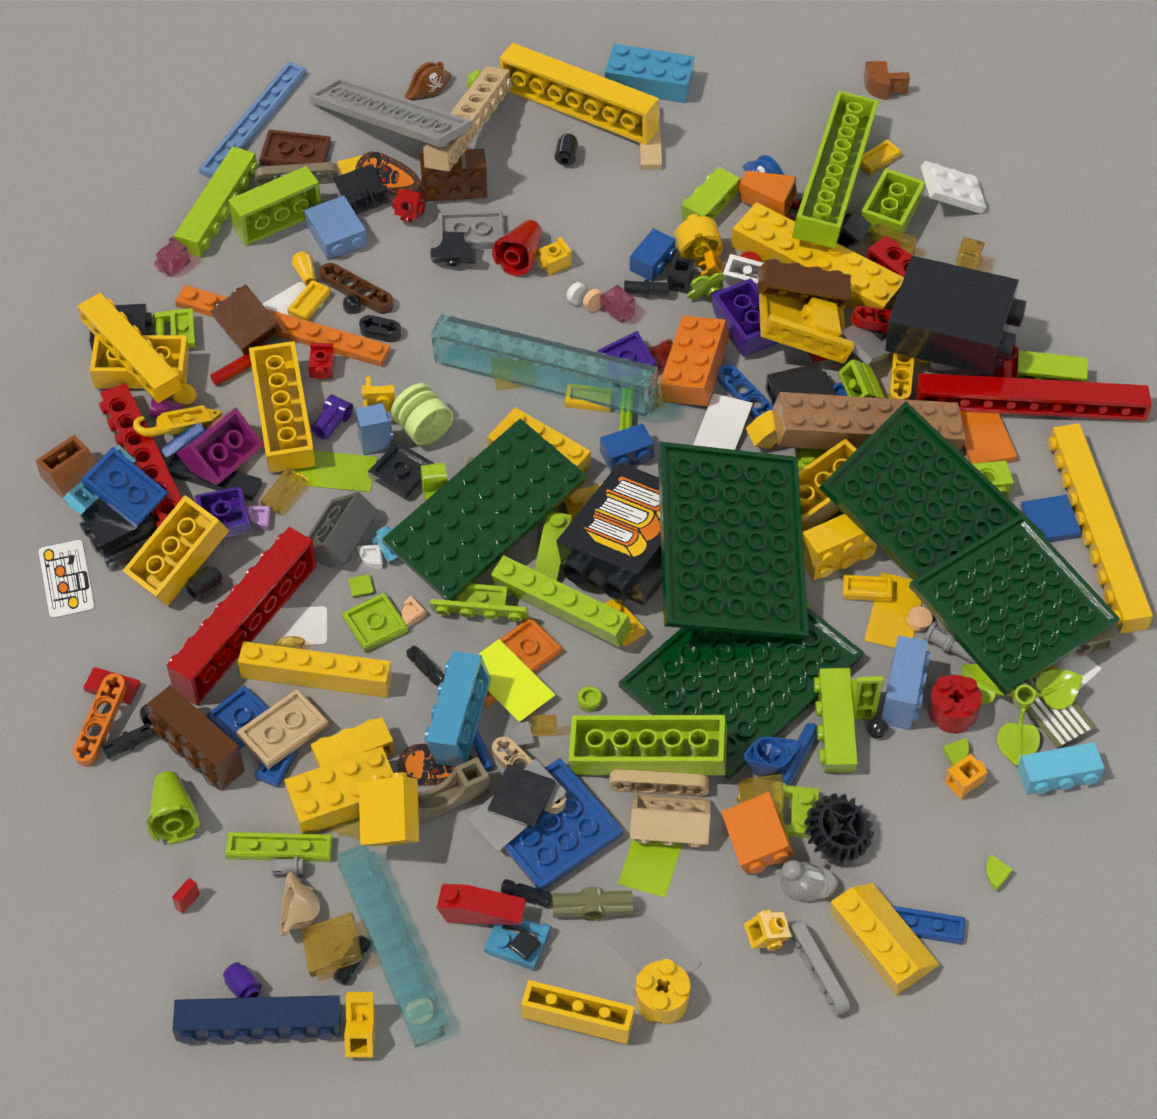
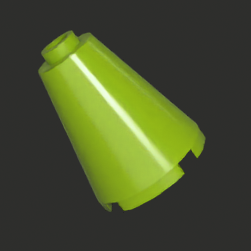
[147,771,200,844]

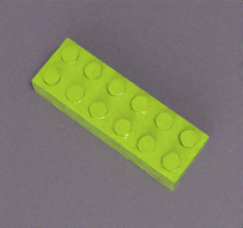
[569,715,727,775]

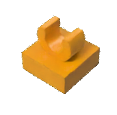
[698,250,724,277]

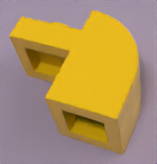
[746,410,777,449]
[344,992,376,1057]

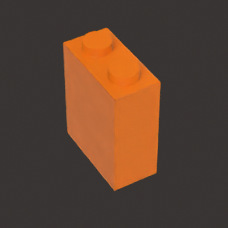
[721,792,795,875]

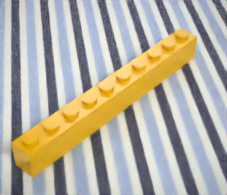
[1047,423,1153,634]

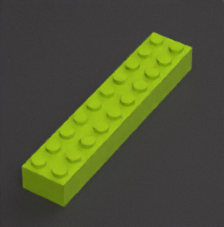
[792,90,879,248]

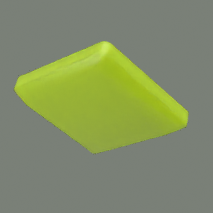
[348,574,373,597]

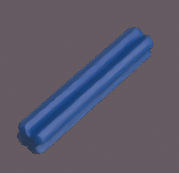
[776,723,817,786]

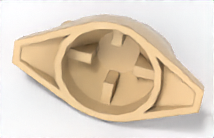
[280,872,320,936]

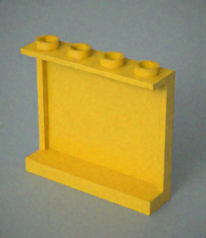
[759,294,854,364]

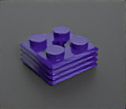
[195,486,251,537]

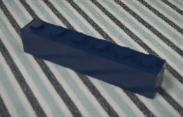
[172,995,342,1044]

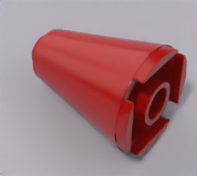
[492,220,542,276]

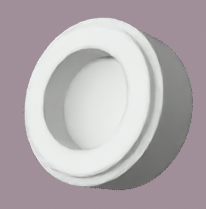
[566,282,588,305]

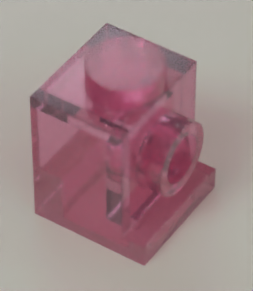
[154,237,190,277]
[600,285,635,323]

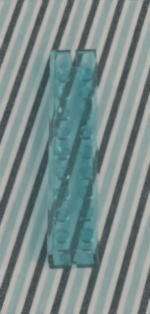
[431,314,658,417]

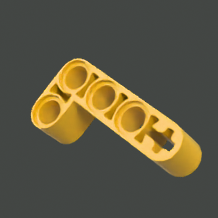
[888,353,931,400]

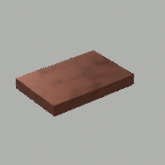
[259,129,331,166]

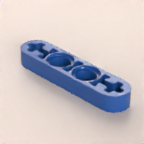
[717,364,773,420]

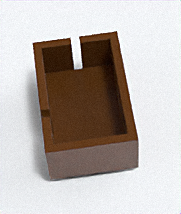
[419,148,488,202]

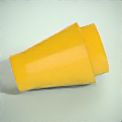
[292,251,316,286]

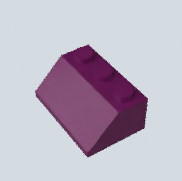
[177,408,264,485]

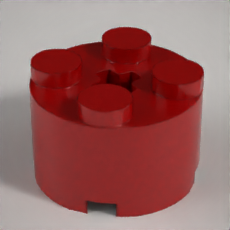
[927,675,982,734]

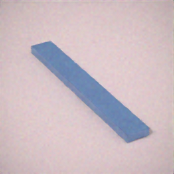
[199,62,307,178]

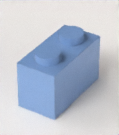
[355,403,394,455]

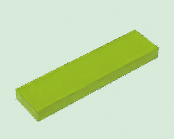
[225,832,333,862]

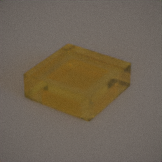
[531,715,557,736]

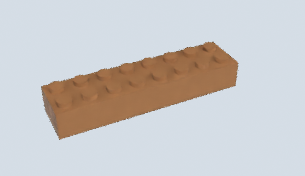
[772,392,966,451]

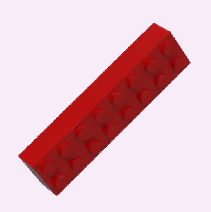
[167,527,317,706]

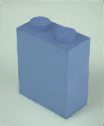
[304,195,367,260]

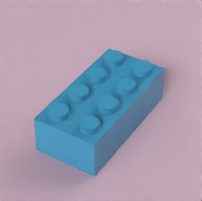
[605,43,695,103]
[425,651,491,767]

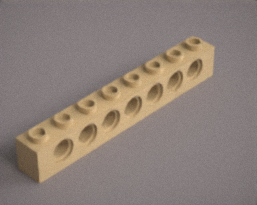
[423,66,513,171]

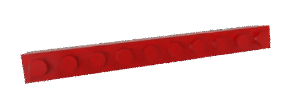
[915,373,1152,421]

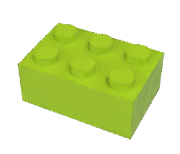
[861,168,926,243]

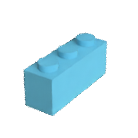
[1017,742,1105,794]

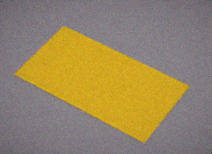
[864,572,922,648]

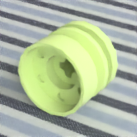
[391,383,453,446]

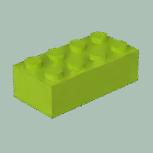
[228,166,321,246]

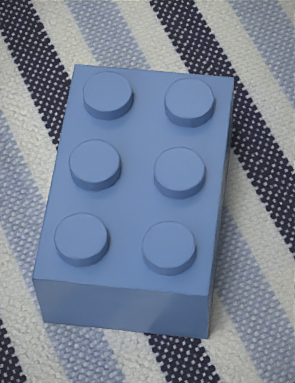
[881,635,931,730]

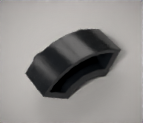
[837,211,872,248]

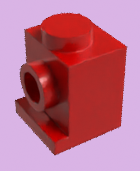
[308,342,335,379]

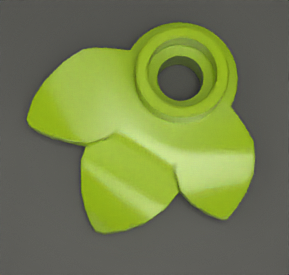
[686,273,725,299]

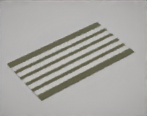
[1023,669,1096,748]

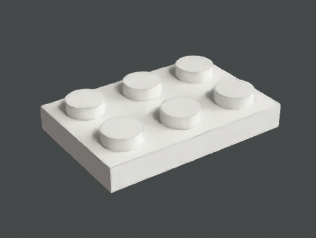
[920,161,986,214]

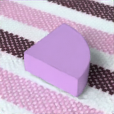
[247,506,271,531]

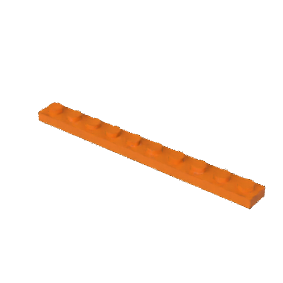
[175,285,391,367]

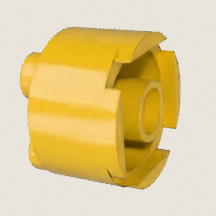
[674,214,723,266]
[635,959,690,1024]

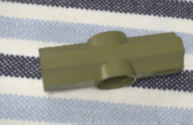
[553,887,633,921]

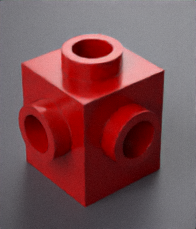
[392,188,425,222]

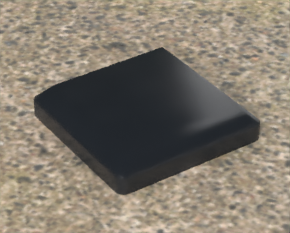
[508,929,541,961]

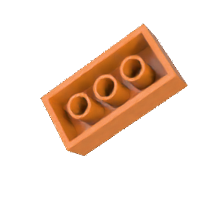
[660,316,729,406]

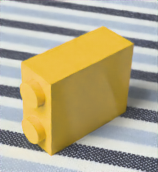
[359,773,419,847]

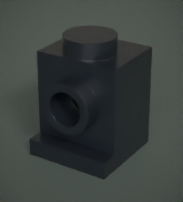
[667,256,695,294]

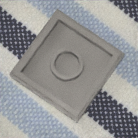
[840,325,892,365]

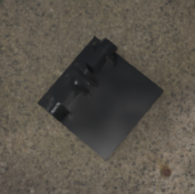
[333,164,390,215]

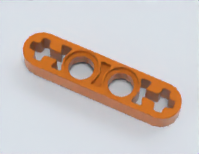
[73,674,127,767]

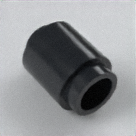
[555,134,578,166]
[185,566,223,600]

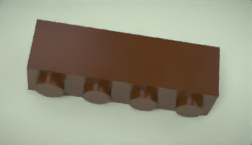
[758,259,851,308]

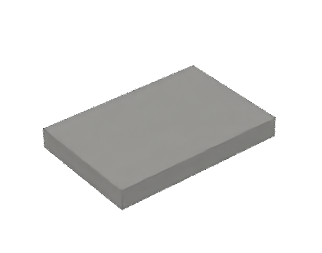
[438,211,504,249]

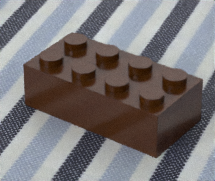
[147,685,245,791]

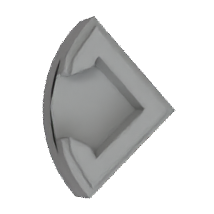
[509,721,534,749]

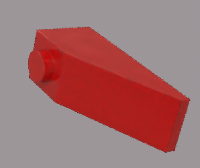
[436,884,526,925]

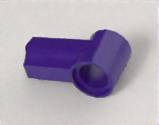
[311,394,354,440]

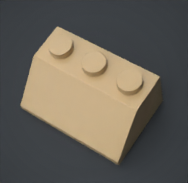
[630,794,710,847]

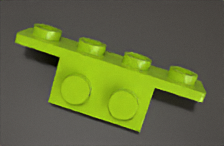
[430,584,529,622]

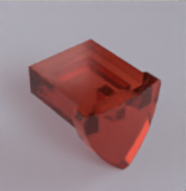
[648,339,673,373]

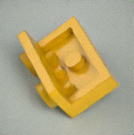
[362,376,395,421]

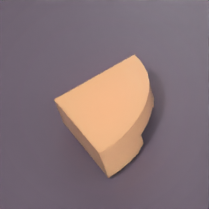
[402,596,426,628]

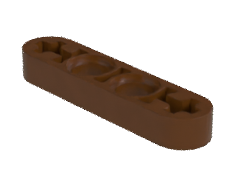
[320,263,393,314]

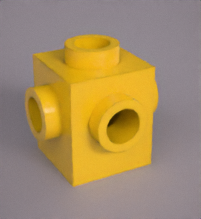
[744,910,792,951]

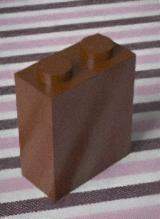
[210,284,282,355]

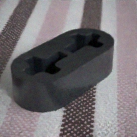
[359,315,401,343]

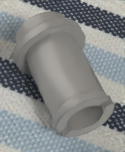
[271,856,305,877]

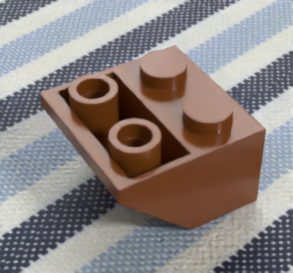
[36,435,97,504]

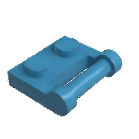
[484,918,552,971]

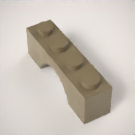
[418,757,490,825]

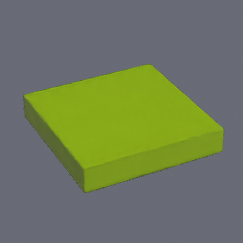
[341,592,408,653]

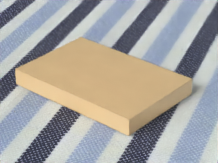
[236,689,329,769]

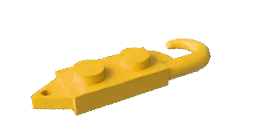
[133,405,222,437]

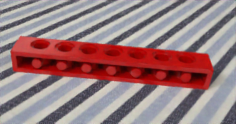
[98,383,182,528]

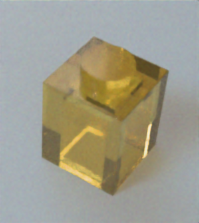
[955,237,985,270]

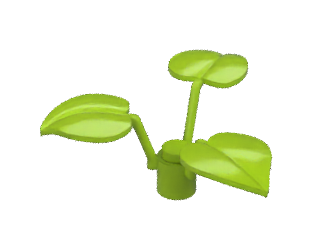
[961,664,1083,766]

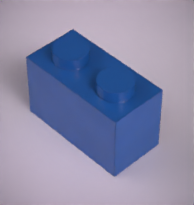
[630,228,677,281]
[600,423,654,472]

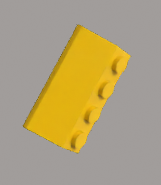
[830,883,939,996]

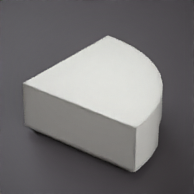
[357,545,383,569]

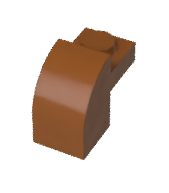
[864,61,910,100]

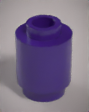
[223,962,262,998]

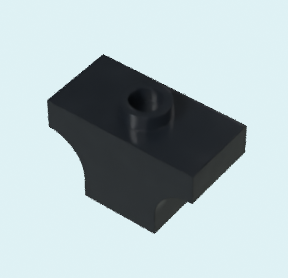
[430,231,476,266]

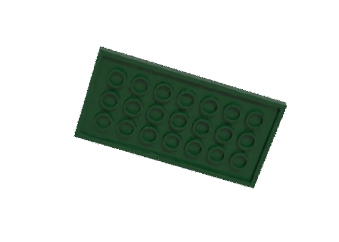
[382,418,588,601]

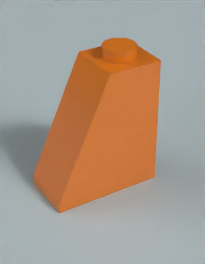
[738,171,797,217]

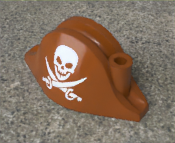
[405,62,451,101]

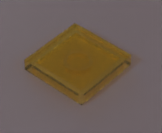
[301,912,363,977]

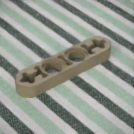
[255,162,339,186]

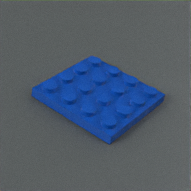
[503,758,623,892]

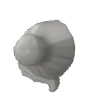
[782,860,838,902]

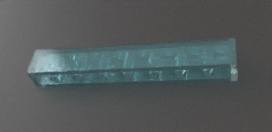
[336,845,448,1048]

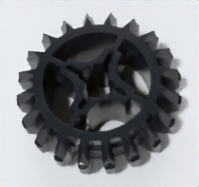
[804,793,874,864]

